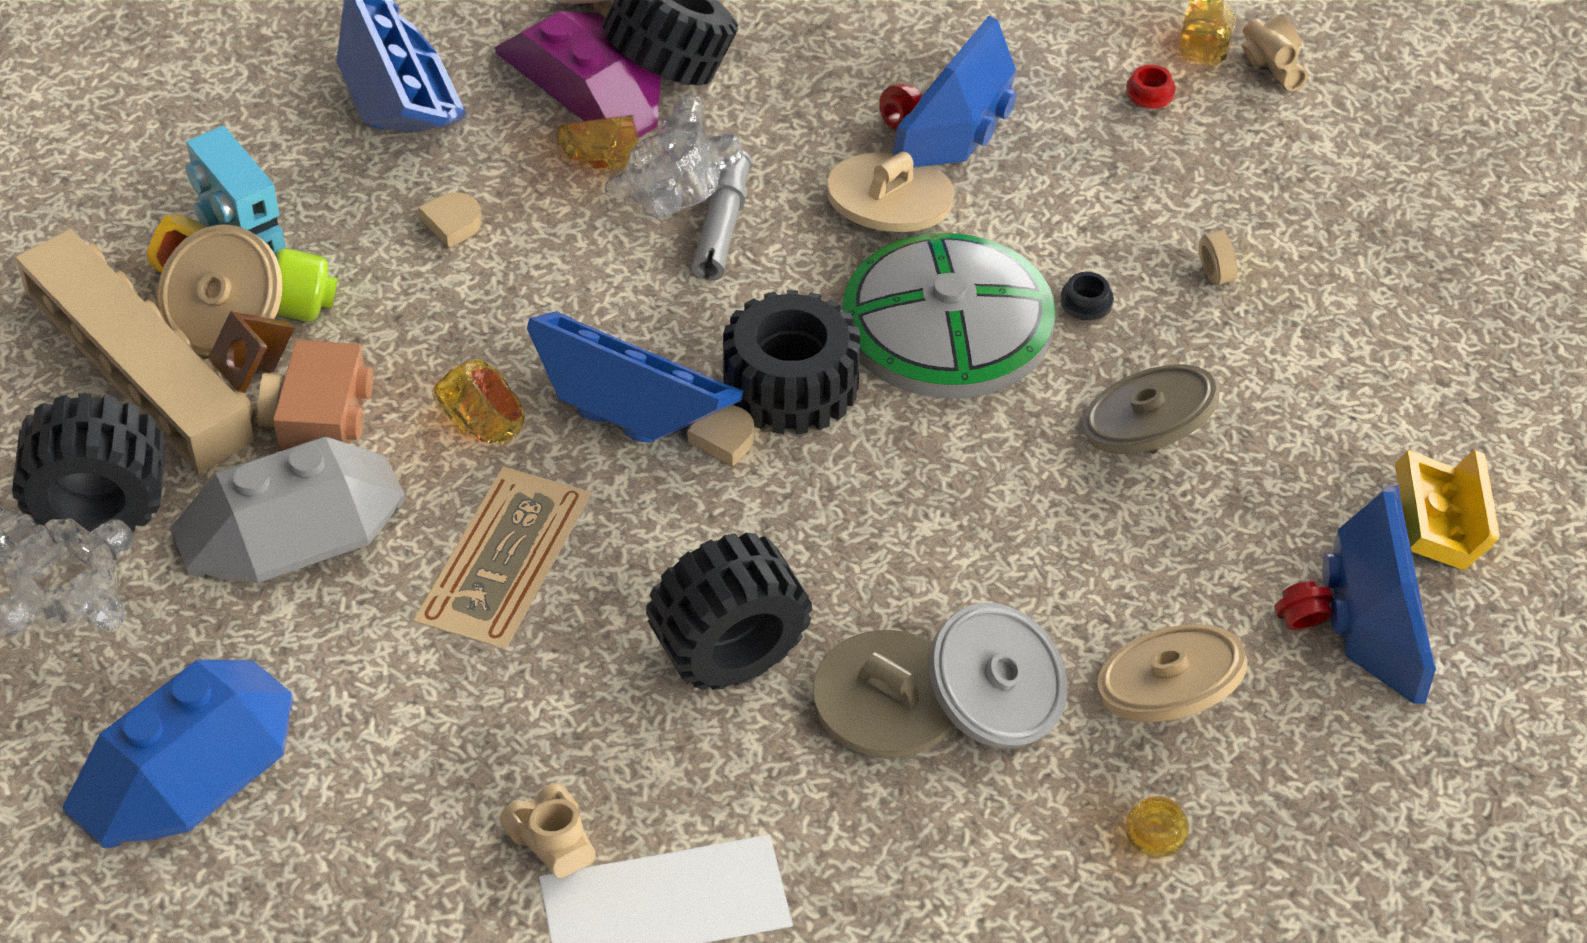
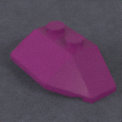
[495,11,662,149]

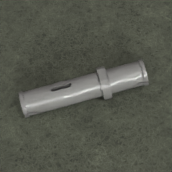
[691,148,752,280]

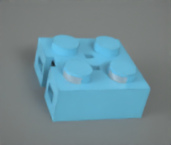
[185,125,286,254]

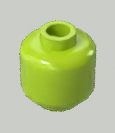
[275,248,338,322]

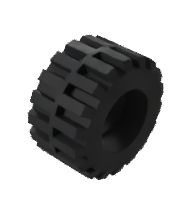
[602,0,738,86]
[723,290,860,434]
[12,393,165,539]
[646,532,812,690]

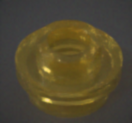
[1125,796,1189,857]

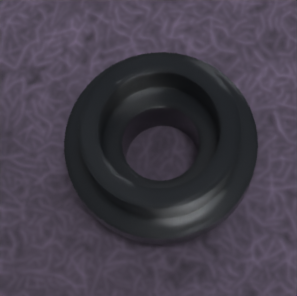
[1060,272,1114,320]

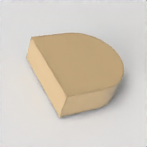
[419,192,482,248]
[688,405,754,467]

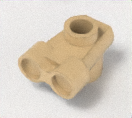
[1242,14,1308,91]
[500,783,595,879]

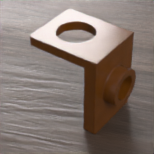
[208,311,294,393]

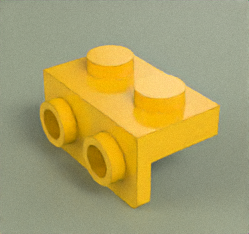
[1395,450,1499,569]

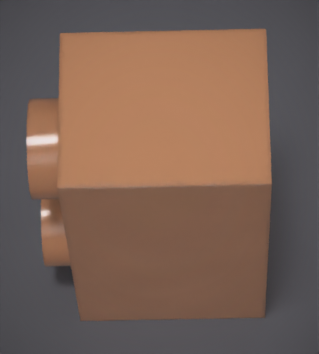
[273,340,373,452]

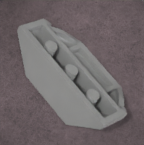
[170,436,405,583]

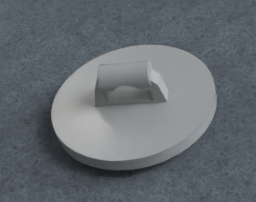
[929,603,1067,749]

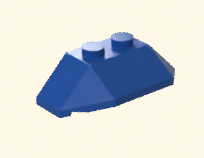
[336,0,467,133]
[892,16,1017,167]
[527,311,743,442]
[1322,485,1436,704]
[62,660,293,848]

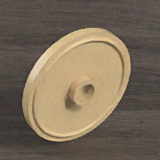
[826,151,954,232]
[157,225,282,357]
[1097,624,1248,722]

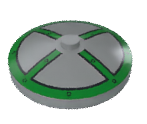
[842,233,1055,398]

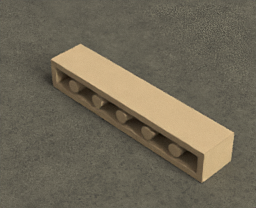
[16,229,255,474]

